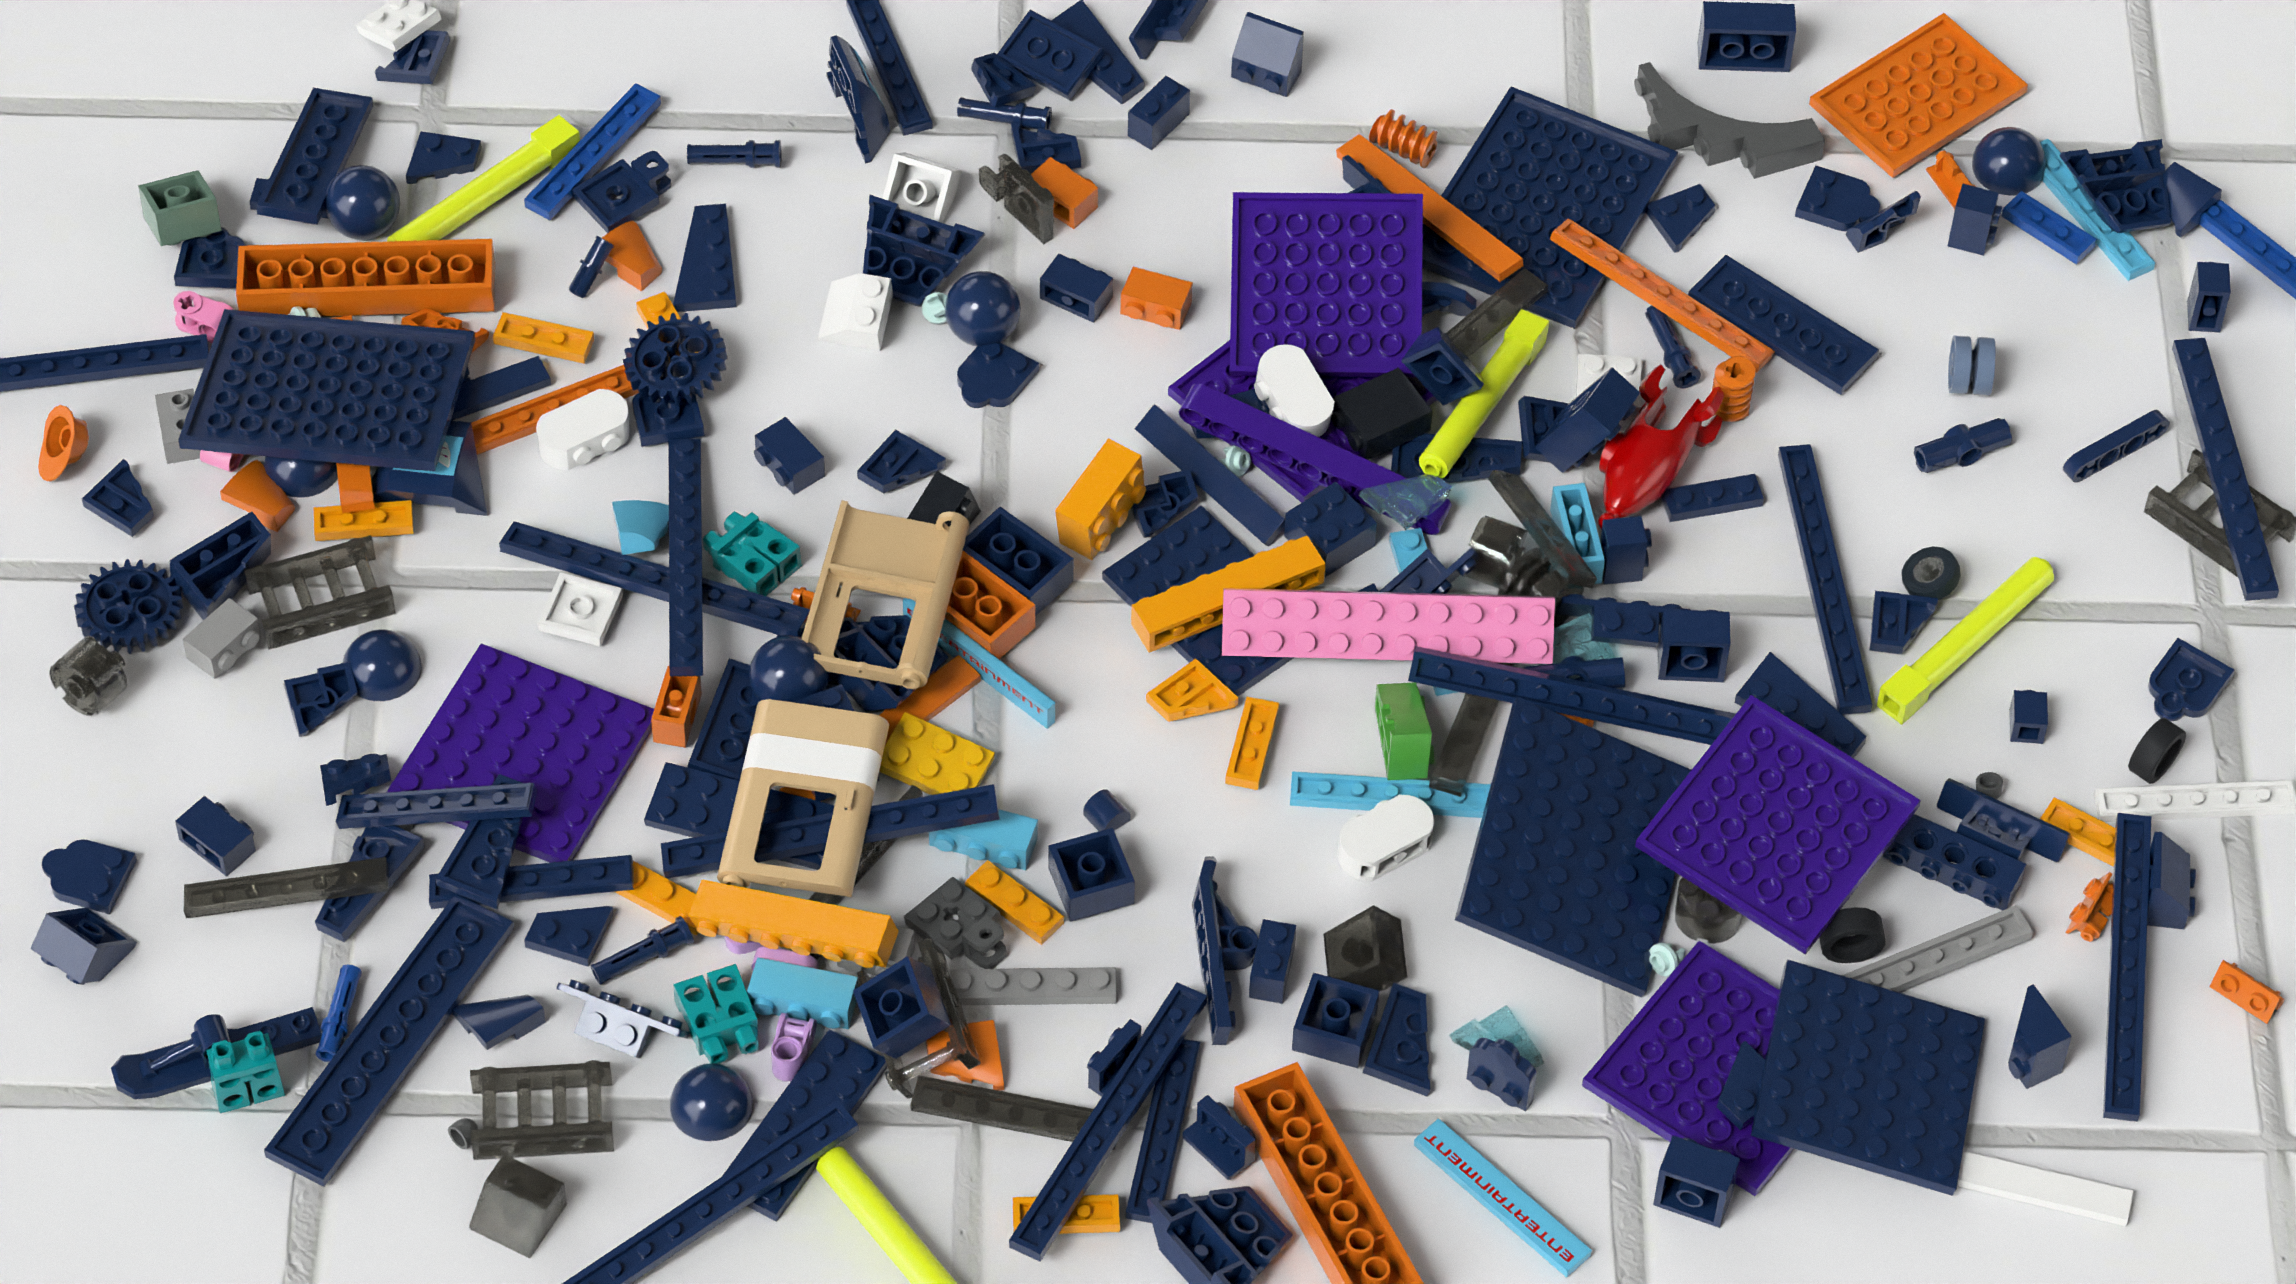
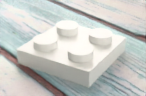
[356,0,442,52]
[1576,354,1641,415]
[538,572,623,647]

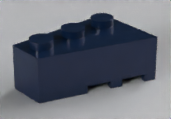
[170,512,271,620]

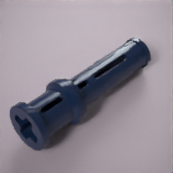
[957,97,1052,130]
[687,140,782,168]
[1645,305,1701,389]
[590,916,694,985]

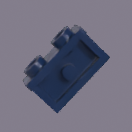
[1087,1019,1142,1097]
[1182,1095,1256,1180]

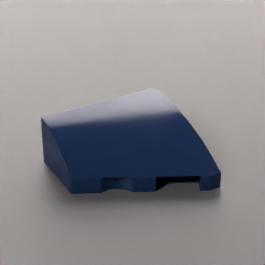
[2162,162,2222,237]
[1845,191,1921,253]
[1131,469,1198,538]
[284,662,358,737]
[452,995,546,1050]

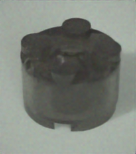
[1465,515,1527,591]
[49,636,127,716]
[1675,877,1743,944]

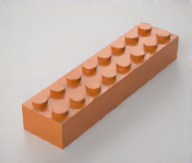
[236,239,495,316]
[1233,1062,1424,1284]

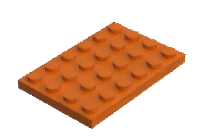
[1809,13,2028,178]

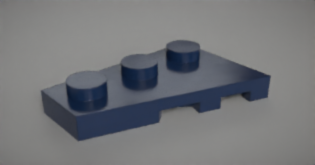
[1362,982,1430,1097]

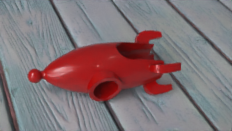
[1598,364,1724,529]

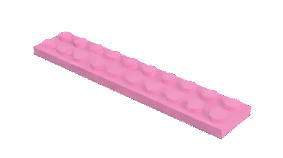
[1222,588,1555,664]

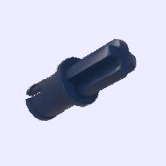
[569,236,615,298]

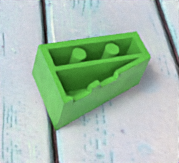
[1375,682,1434,780]

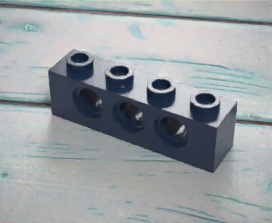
[1882,814,2027,911]

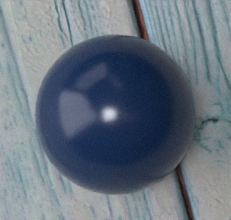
[1972,127,2046,196]
[325,165,400,240]
[945,271,1021,347]
[264,456,338,498]
[342,629,422,701]
[749,635,829,702]
[670,1063,754,1141]

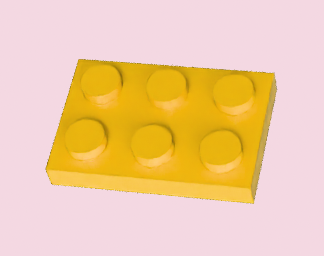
[879,712,995,795]

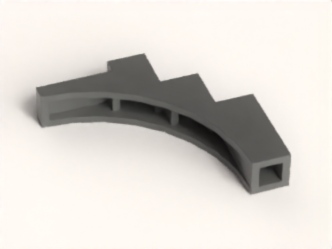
[1634,62,1825,179]

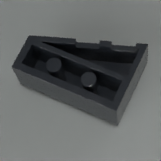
[907,471,981,526]

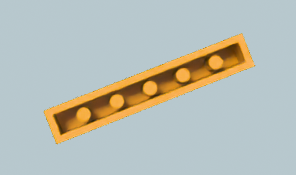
[1131,535,1325,653]
[688,880,899,968]

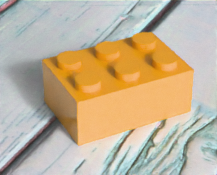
[1055,438,1146,560]

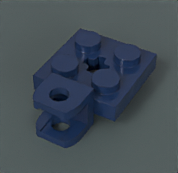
[572,151,671,233]

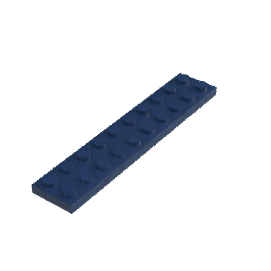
[264,893,514,1187]

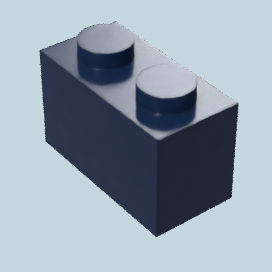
[1127,76,1190,150]
[1947,184,2002,256]
[1040,253,1113,323]
[2187,262,2231,333]
[754,417,825,495]
[1600,516,1652,585]
[175,796,256,877]
[1249,919,1297,1004]

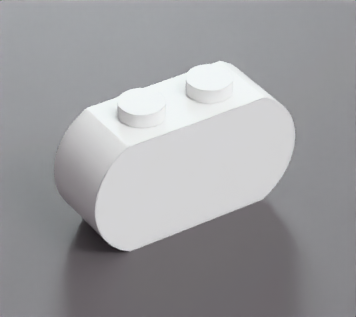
[1254,345,1334,437]
[536,389,630,470]
[1338,795,1434,881]

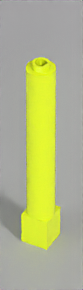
[387,115,580,241]
[1419,309,1550,479]
[1877,557,2054,725]
[816,1146,958,1284]

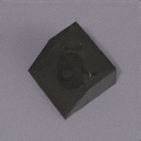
[1323,905,1407,991]
[469,1154,567,1258]

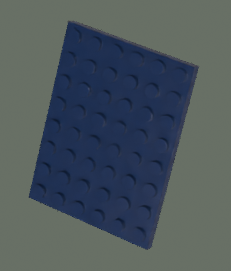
[1422,86,1678,329]
[178,309,475,471]
[1455,697,1691,997]

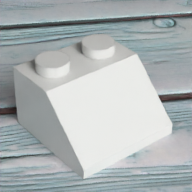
[882,152,962,223]
[818,273,893,351]

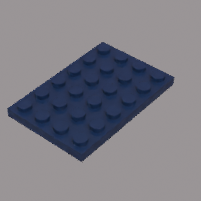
[1102,505,1295,697]

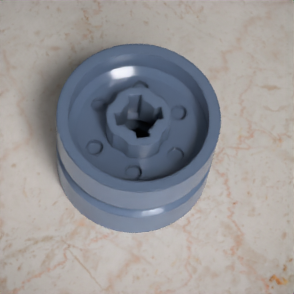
[1948,335,1996,396]

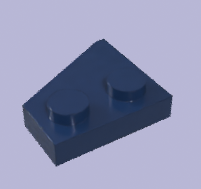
[374,30,450,84]
[971,53,1037,108]
[1011,122,1081,175]
[406,131,482,184]
[1645,184,1715,253]
[1518,396,1569,463]
[857,429,946,494]
[82,459,154,537]
[1869,590,1938,655]
[320,754,391,806]
[524,906,614,967]
[1716,1041,1765,1131]

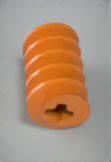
[1369,109,1438,169]
[1712,355,1755,422]

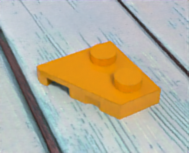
[1146,658,1238,722]

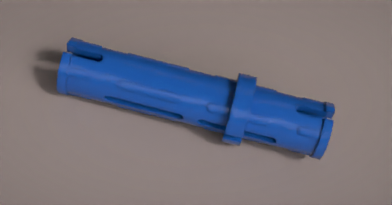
[315,964,362,1062]

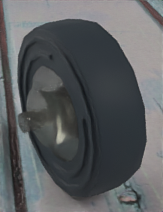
[1901,546,1961,600]

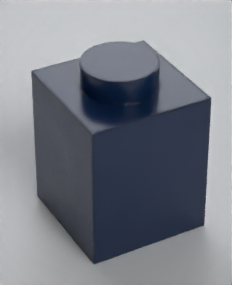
[2009,690,2048,744]

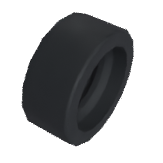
[2128,718,2186,784]
[1819,907,1886,963]

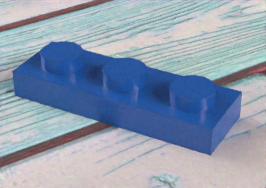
[2001,191,2097,265]

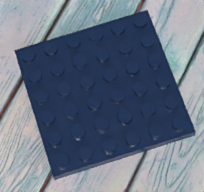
[1751,959,1985,1196]

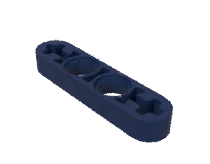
[2063,410,2170,483]

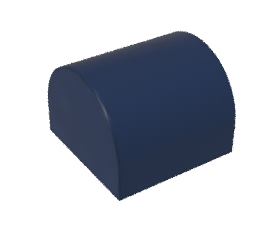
[1083,789,1131,831]

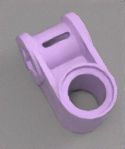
[771,1013,817,1081]

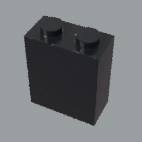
[1331,367,1433,460]

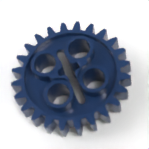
[623,313,728,406]
[74,559,183,654]

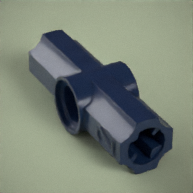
[1913,418,2012,473]
[1524,656,1625,688]

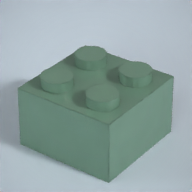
[138,170,222,246]

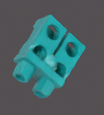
[702,511,802,596]
[673,964,759,1064]
[206,1031,285,1114]

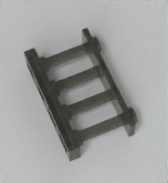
[2144,449,2296,577]
[244,535,396,650]
[857,937,981,1099]
[470,1060,614,1160]

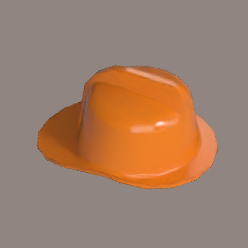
[38,405,89,482]

